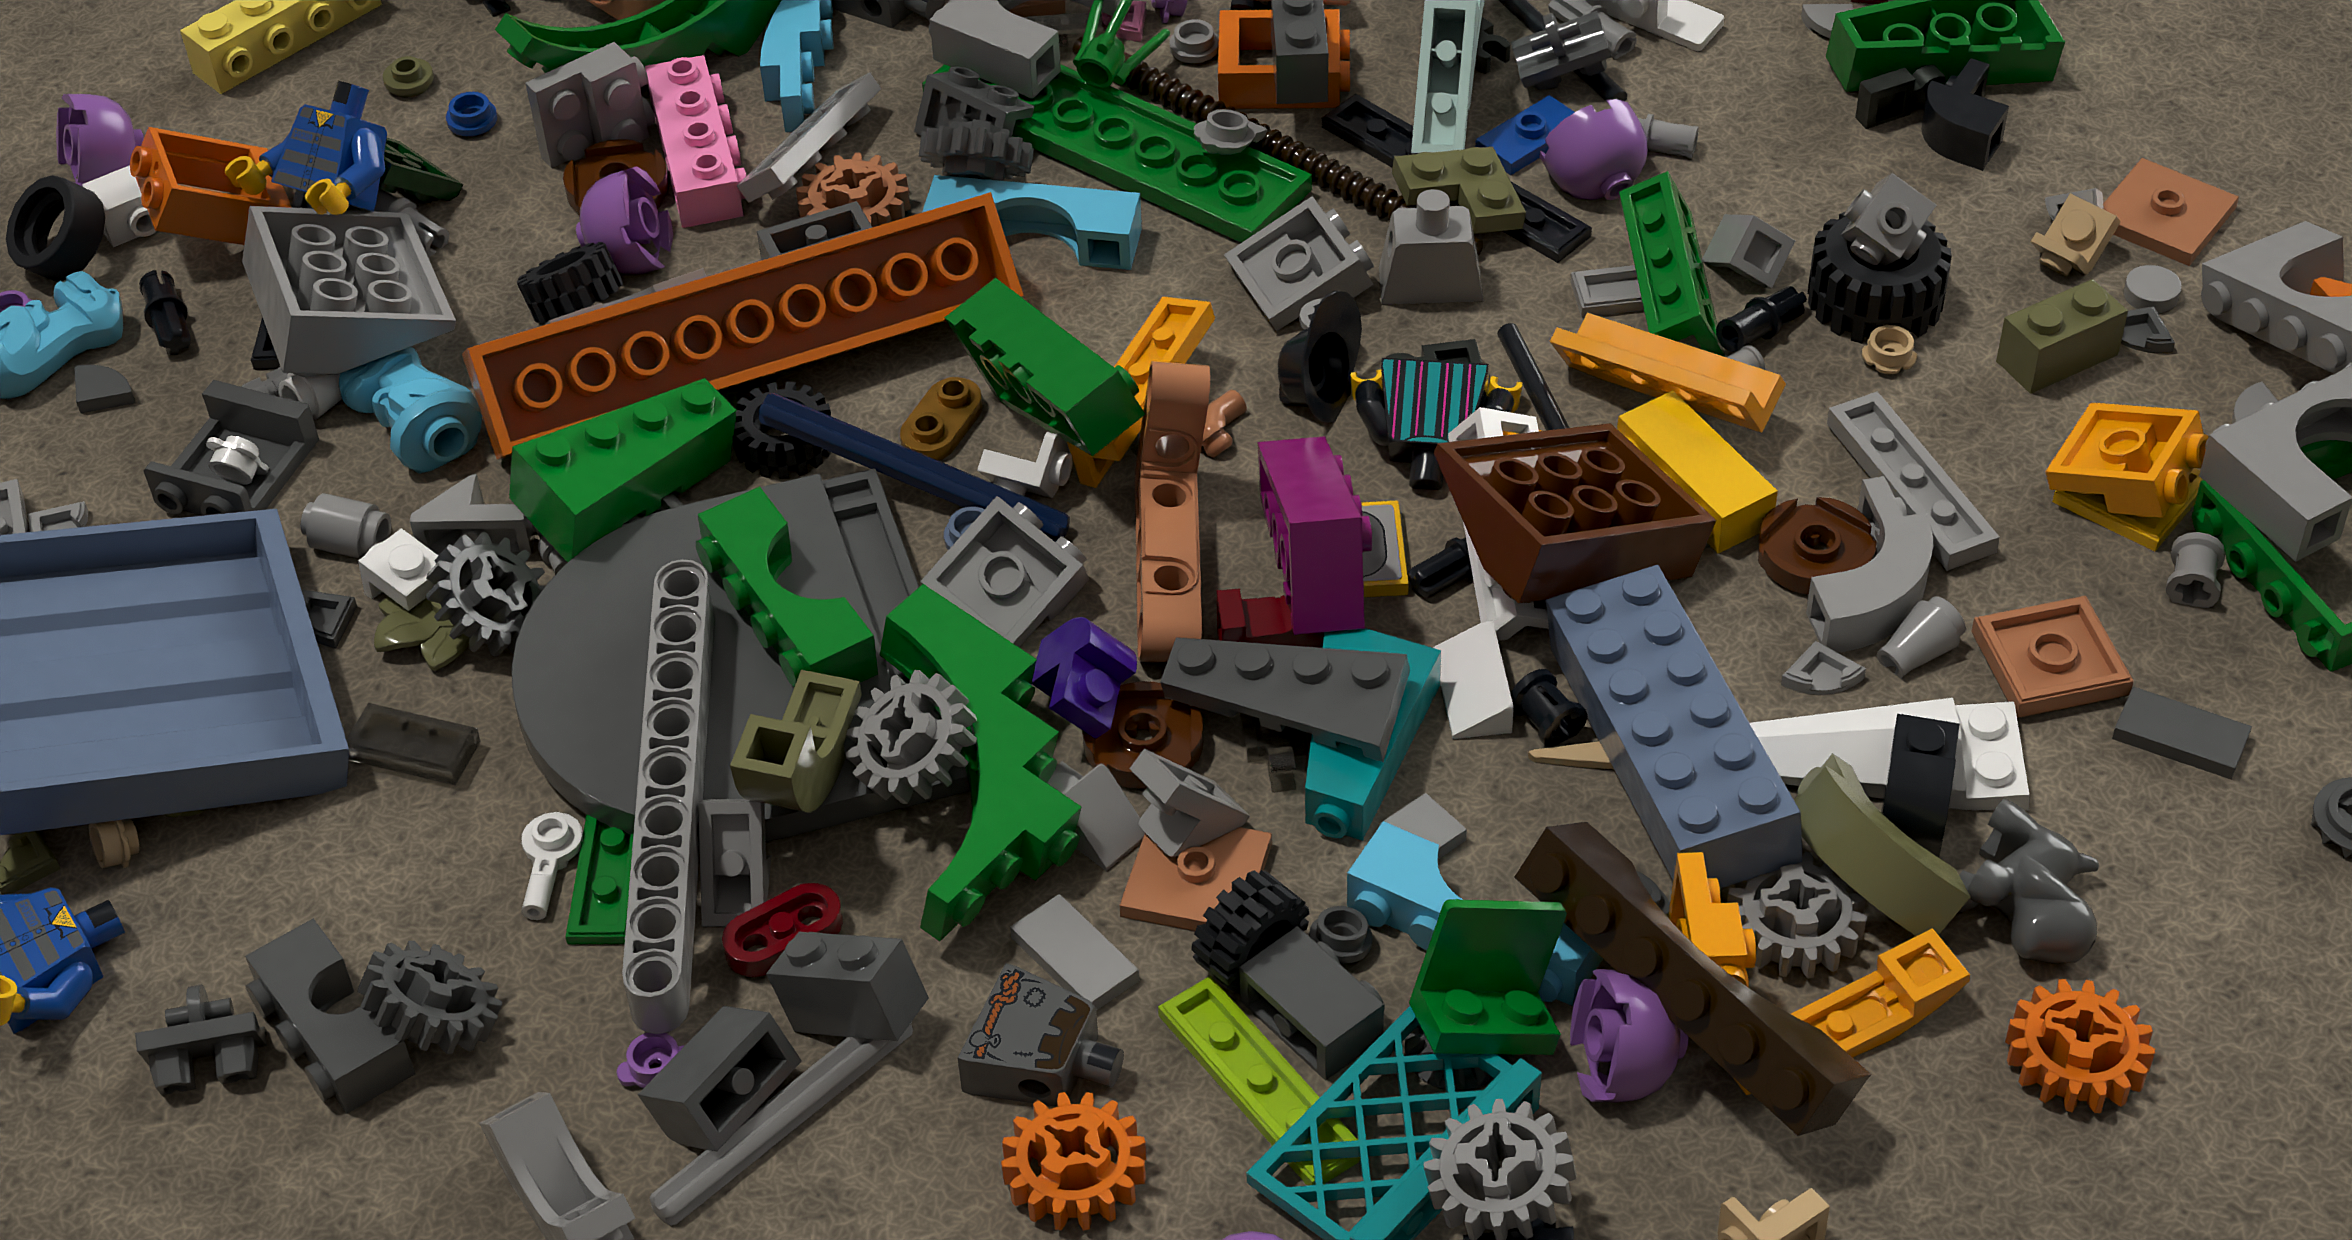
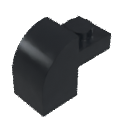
[1921,58,2009,171]
[1881,713,1960,858]

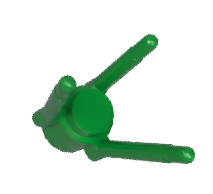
[1073,0,1170,88]

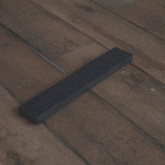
[1322,93,1592,263]

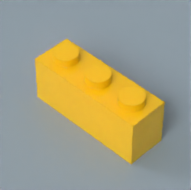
[1617,390,1778,554]

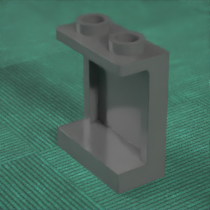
[143,380,319,516]

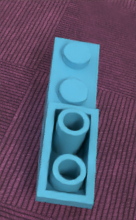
[760,0,834,132]

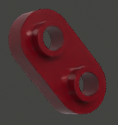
[722,883,843,977]

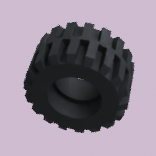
[1807,212,1952,343]

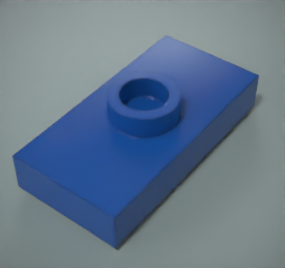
[1475,95,1575,175]

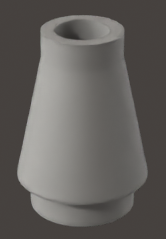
[1877,596,1966,679]

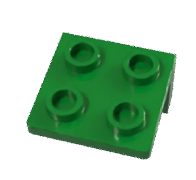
[1409,899,1567,1055]

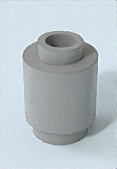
[300,493,391,559]

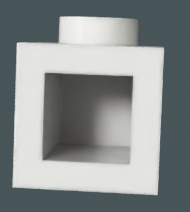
[82,165,156,247]

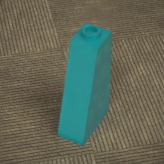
[1305,628,1442,841]

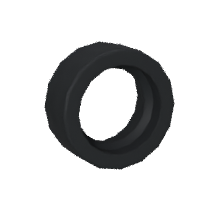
[6,175,105,282]

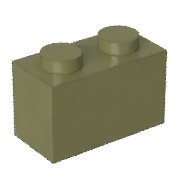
[1996,279,2128,394]

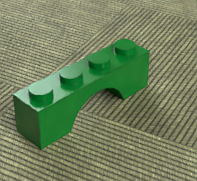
[695,486,878,687]

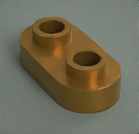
[900,377,983,461]

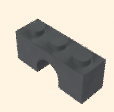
[245,918,415,1114]

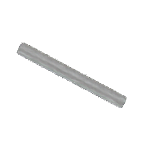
[649,1022,913,1226]

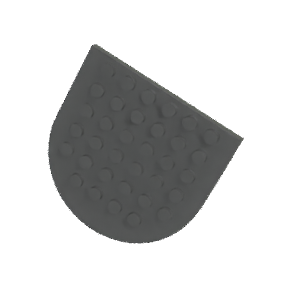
[512,469,970,842]

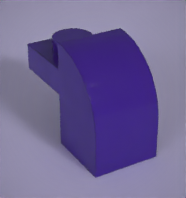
[1032,617,1137,739]

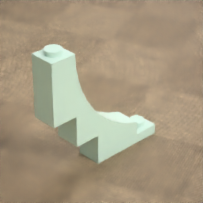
[1411,0,1485,155]

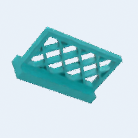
[1246,1006,1542,1240]

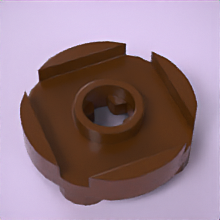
[563,139,669,217]
[1758,497,1876,594]
[1082,681,1204,789]

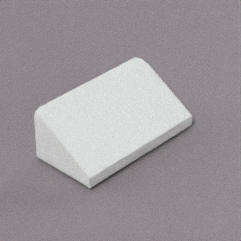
[1433,620,1513,739]

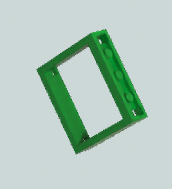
[2191,440,2352,672]

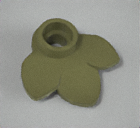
[374,596,470,671]

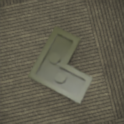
[1392,146,1526,234]

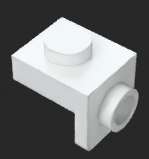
[977,432,1073,498]
[358,528,439,611]

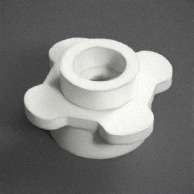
[206,436,269,485]

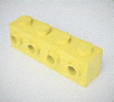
[180,0,382,94]

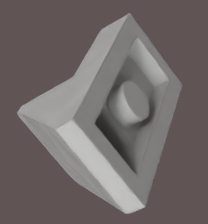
[410,474,535,555]
[1129,749,1250,857]
[1047,761,1145,871]
[698,799,772,927]

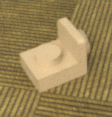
[2030,193,2121,276]
[1717,1188,1830,1240]

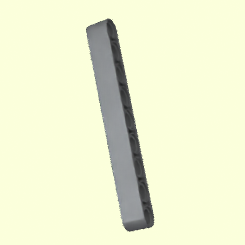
[622,559,715,1034]

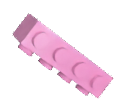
[645,55,746,228]

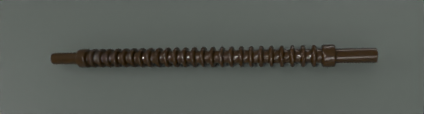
[1073,36,1483,256]

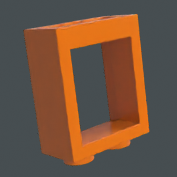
[1218,9,1350,109]
[130,127,292,245]

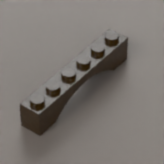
[1514,822,1871,1136]

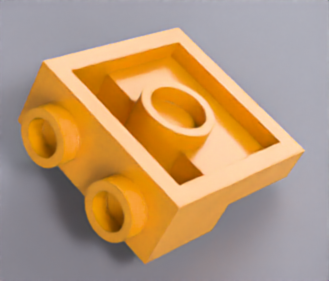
[2045,403,2209,518]
[1668,852,1756,988]

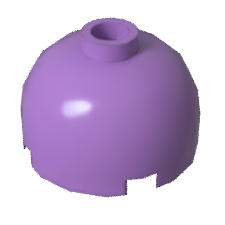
[56,94,144,187]
[1540,99,1648,200]
[576,166,673,275]
[1570,969,1688,1103]

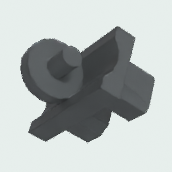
[1511,11,1611,90]
[135,984,267,1095]

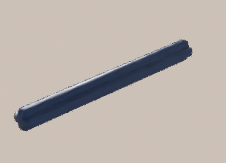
[759,393,1070,542]

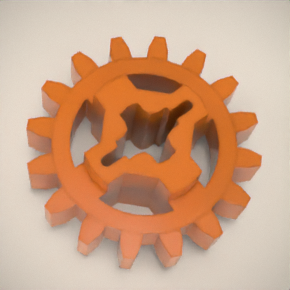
[2005,979,2155,1113]
[1001,1092,1147,1231]

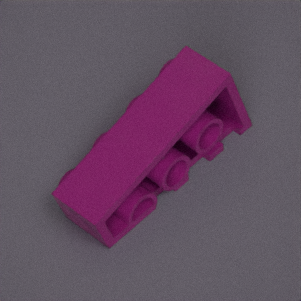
[1257,436,1372,635]

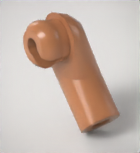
[1202,389,1247,458]

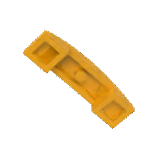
[1734,928,1970,1095]

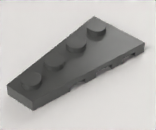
[1160,637,1410,762]

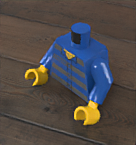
[225,81,387,215]
[0,887,125,1034]

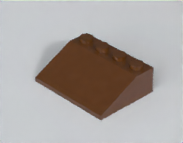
[1434,423,1716,604]

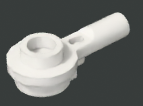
[521,812,583,920]

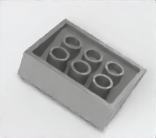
[242,206,456,377]

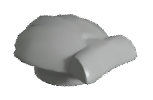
[1194,109,1267,155]

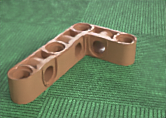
[1135,361,1210,663]

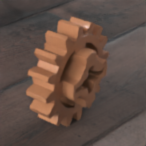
[796,153,911,227]

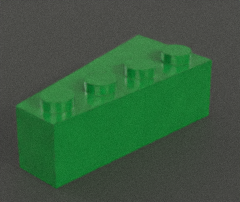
[1826,0,2065,92]
[944,278,1145,456]
[509,378,737,563]

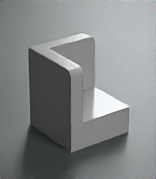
[1702,214,1796,288]

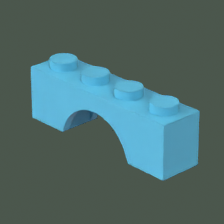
[922,175,1142,270]
[1347,821,1603,1006]

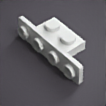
[1584,0,1724,51]

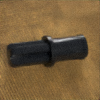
[139,270,191,355]
[1716,286,1807,352]
[1407,537,1473,598]

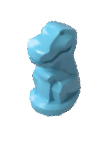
[0,271,123,399]
[339,347,482,473]

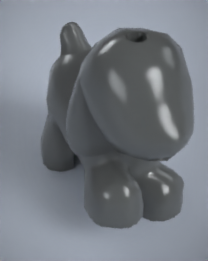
[1959,798,2099,964]

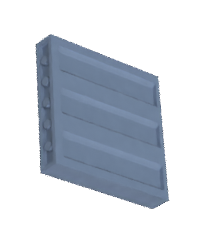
[0,509,349,835]

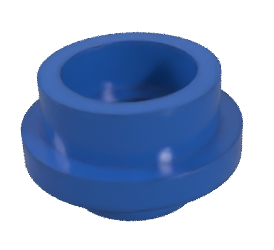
[446,92,498,136]

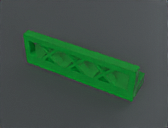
[1619,171,1725,357]

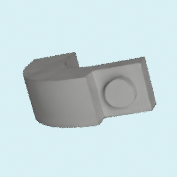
[1806,476,1933,653]
[479,1092,636,1240]

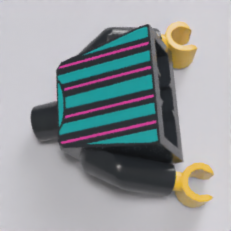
[1350,358,1523,490]

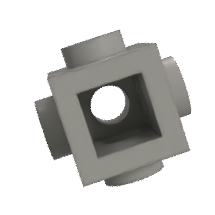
[1841,173,1937,267]

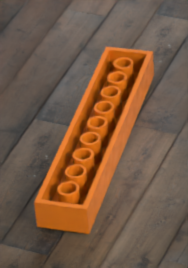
[462,192,1024,460]

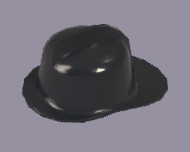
[1278,291,1362,423]

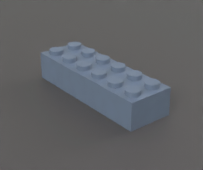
[1546,565,1802,888]

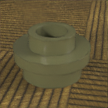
[383,56,434,97]

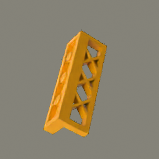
[1067,296,1215,488]
[1550,313,1786,433]

